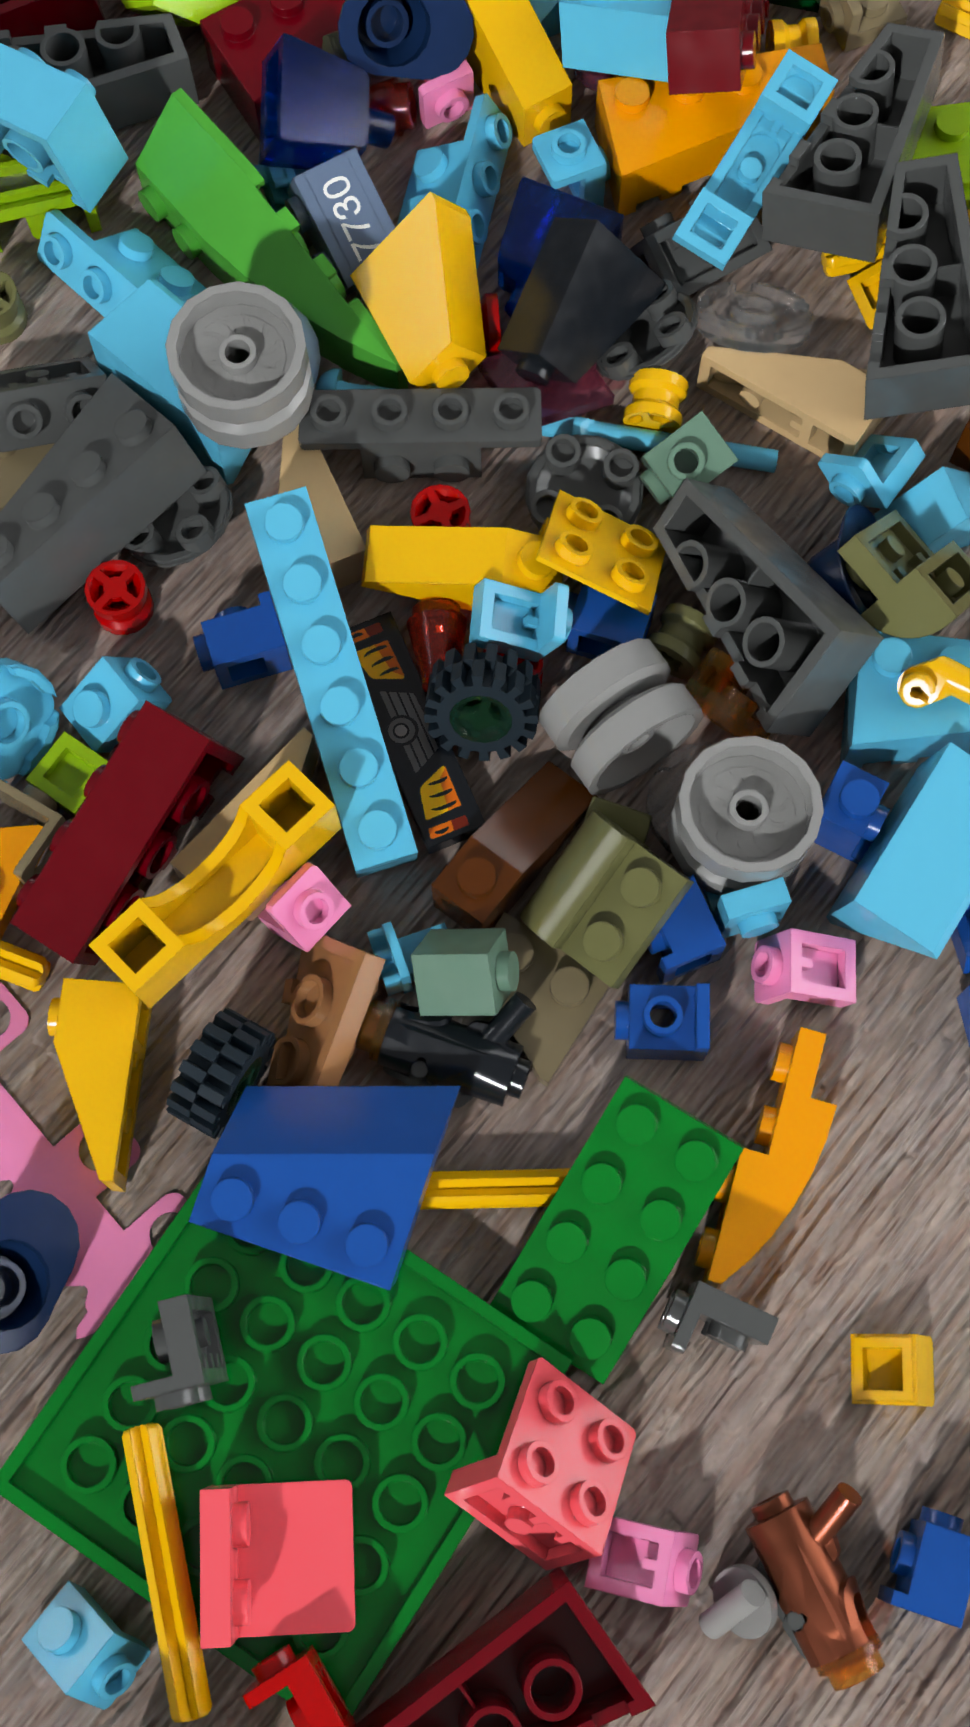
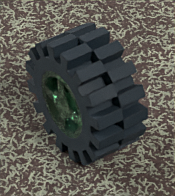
[424,643,541,761]
[166,1008,276,1139]

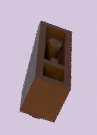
[431,761,598,929]

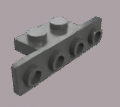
[298,387,542,483]

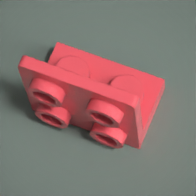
[444,1357,636,1571]
[200,1479,356,1649]

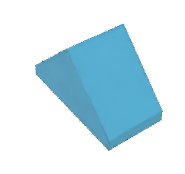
[874,466,970,554]

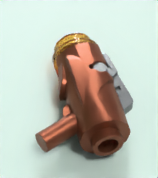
[745,1482,885,1691]

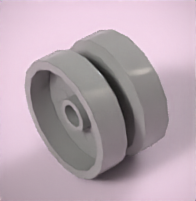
[165,281,314,449]
[538,638,704,795]
[668,736,824,896]

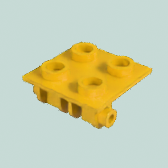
[535,490,666,615]

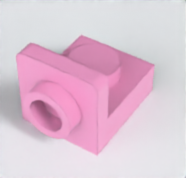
[418,59,474,129]
[257,863,351,953]
[751,928,856,1008]
[584,1516,703,1607]

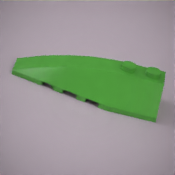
[135,88,409,389]

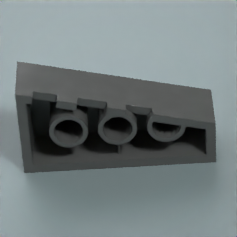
[0,13,199,158]
[762,22,945,263]
[864,153,970,420]
[0,373,207,634]
[653,478,884,737]

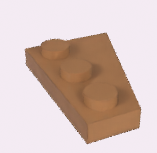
[267,935,386,1086]

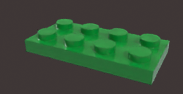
[490,1076,744,1384]

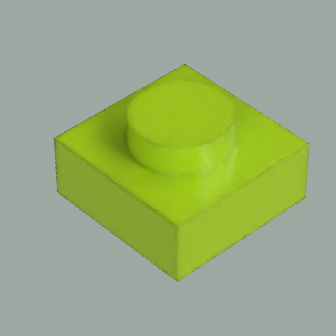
[25,731,108,817]

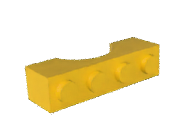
[89,760,342,1009]

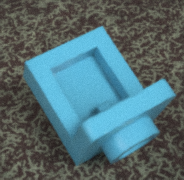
[532,119,611,214]
[818,434,926,509]
[469,578,573,662]
[59,656,172,753]
[703,877,792,938]
[21,1580,151,1710]

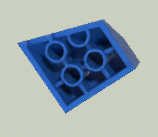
[189,1086,461,1291]

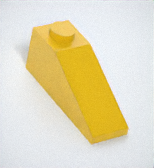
[361,525,563,611]
[47,978,152,1192]

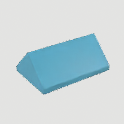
[88,279,251,485]
[826,742,970,959]

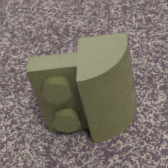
[837,509,970,638]
[520,809,694,989]

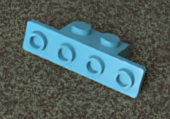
[397,93,513,269]
[37,209,207,317]

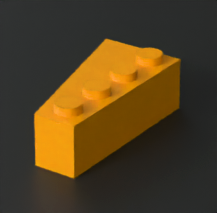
[595,43,835,219]

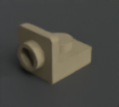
[819,0,908,53]

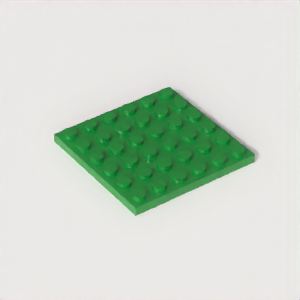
[0,1176,573,1715]

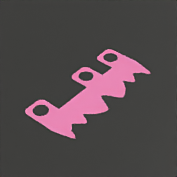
[0,982,187,1339]

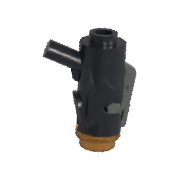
[356,991,536,1108]

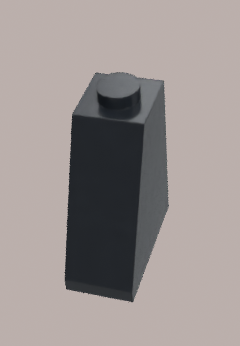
[498,217,666,386]

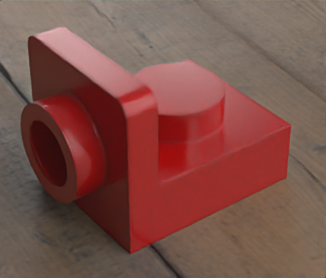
[242,1644,356,1727]

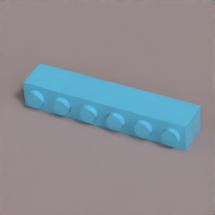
[244,486,418,878]

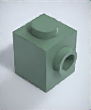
[639,411,738,505]
[411,928,519,1016]

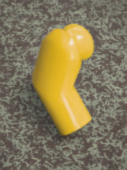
[897,656,970,708]

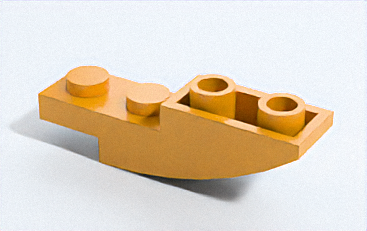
[694,1027,837,1288]

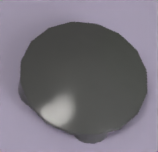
[594,279,698,381]
[525,434,643,529]
[125,466,233,568]

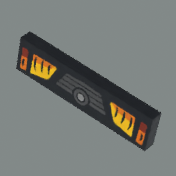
[350,611,485,855]

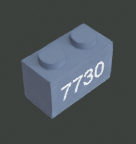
[285,147,395,296]

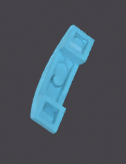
[672,49,838,271]

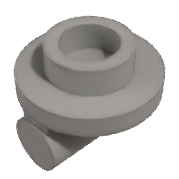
[699,1564,778,1639]

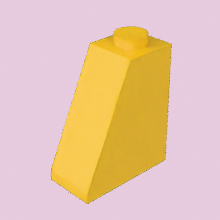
[465,0,572,147]
[350,192,487,389]

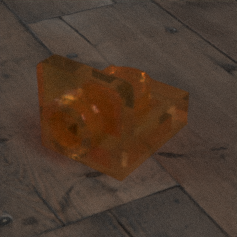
[685,647,771,739]

